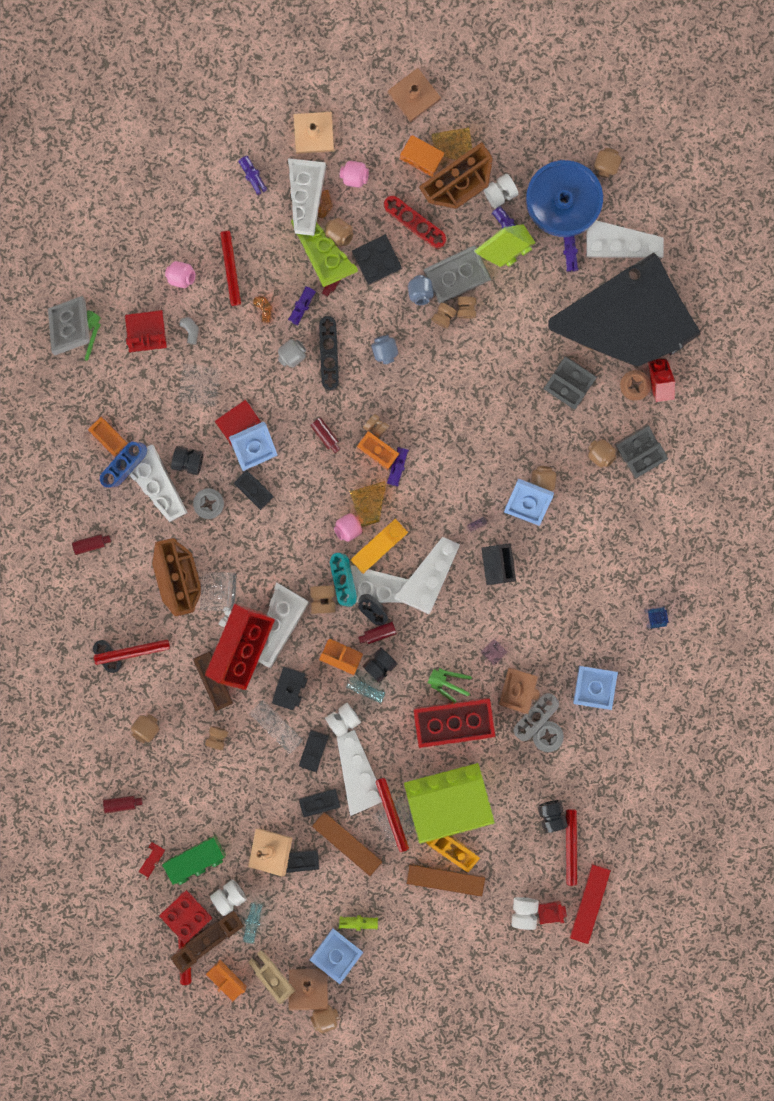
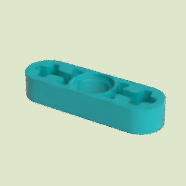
[330,553,357,607]

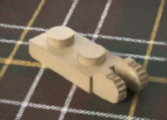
[249,950,295,1004]

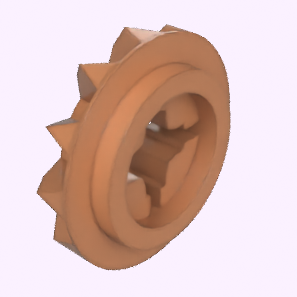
[620,370,651,401]

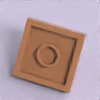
[388,68,441,122]
[499,668,540,714]
[289,969,328,1010]

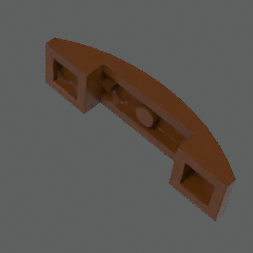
[170,910,244,974]

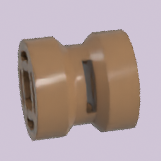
[457,297,477,319]
[431,302,457,329]
[363,414,389,439]
[205,726,229,750]

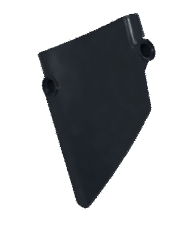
[548,253,701,366]

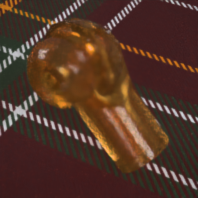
[318,190,333,218]
[253,296,272,323]

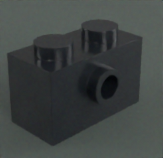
[481,543,516,585]
[271,666,308,711]

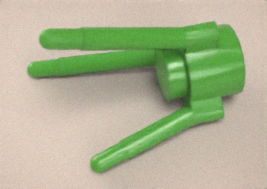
[85,310,101,361]
[427,668,472,702]

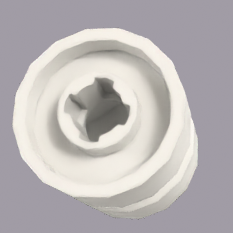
[484,173,519,209]
[325,703,361,738]
[210,879,247,916]
[511,897,539,930]

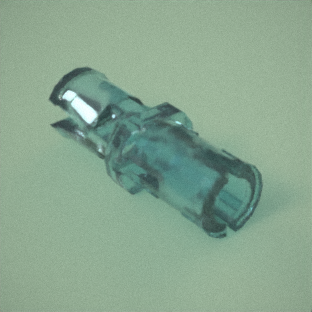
[346,677,386,704]
[243,902,263,944]

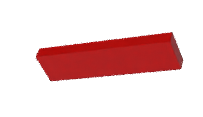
[569,864,611,944]

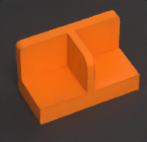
[400,135,444,177]
[357,431,399,470]
[319,639,363,675]
[206,960,247,1001]

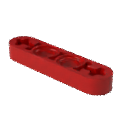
[384,196,446,249]

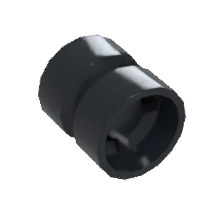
[171,446,204,476]
[362,647,398,683]
[537,800,568,833]

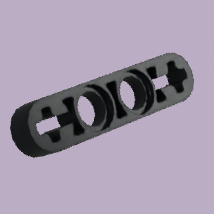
[319,316,339,391]

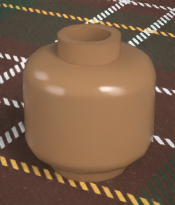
[594,148,622,178]
[325,218,354,247]
[588,439,617,468]
[531,466,557,491]
[131,714,160,744]
[310,1005,340,1034]

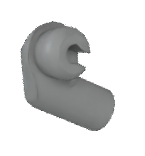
[180,317,199,345]

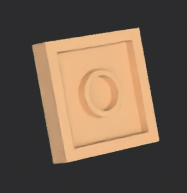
[294,112,334,154]
[248,829,292,876]

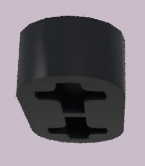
[358,594,388,626]
[93,640,122,673]

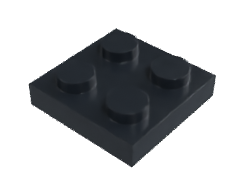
[352,234,402,286]

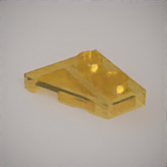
[431,127,472,161]
[350,481,386,527]

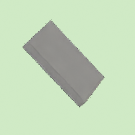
[423,245,491,304]
[48,296,90,355]

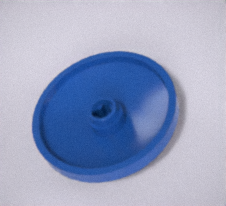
[526,160,603,237]

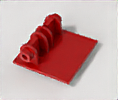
[125,310,167,353]
[214,399,261,446]
[159,890,213,944]

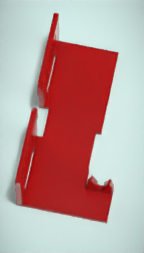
[138,842,166,880]

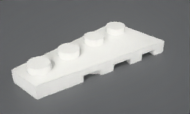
[288,159,326,236]
[586,220,663,258]
[121,445,188,522]
[394,537,460,614]
[345,565,408,603]
[258,582,310,668]
[337,730,382,816]

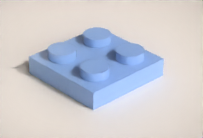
[229,422,278,471]
[504,479,554,526]
[573,666,618,710]
[309,928,363,984]

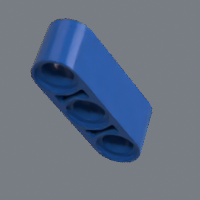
[100,442,147,488]

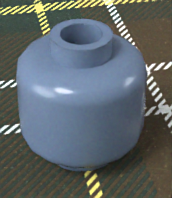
[408,275,434,305]
[371,335,399,365]

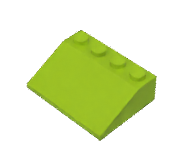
[404,763,495,844]

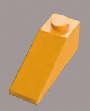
[350,518,408,574]
[426,835,480,873]

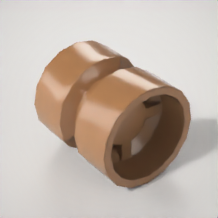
[310,586,336,614]

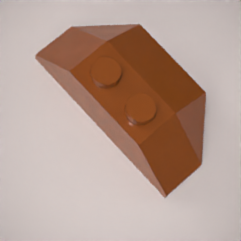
[419,142,493,209]
[152,538,202,617]

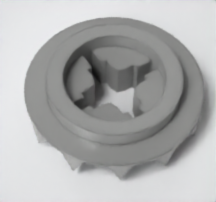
[193,488,224,519]
[533,721,564,752]

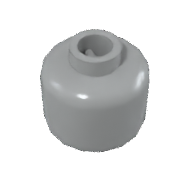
[278,339,307,368]

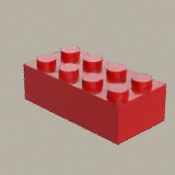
[205,604,275,690]
[413,697,496,748]

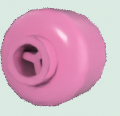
[340,161,369,188]
[165,261,195,288]
[334,513,364,542]

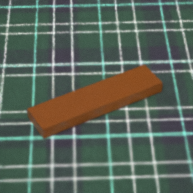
[312,812,383,876]
[406,864,485,897]

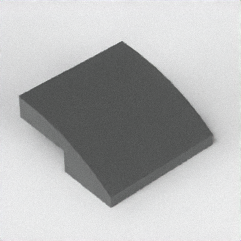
[543,356,597,410]
[614,425,668,479]

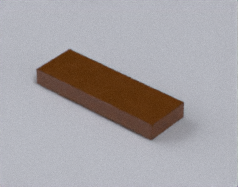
[193,651,234,711]

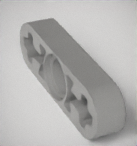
[514,693,559,741]

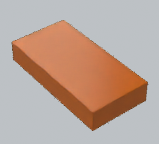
[88,417,128,457]

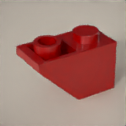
[648,358,675,402]

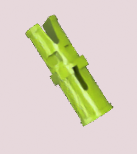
[339,915,378,931]

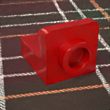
[538,901,567,925]

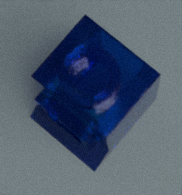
[644,606,669,629]

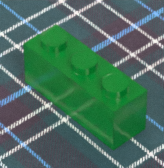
[162,835,226,885]

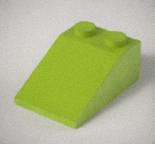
[475,224,536,267]

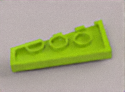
[291,220,358,287]

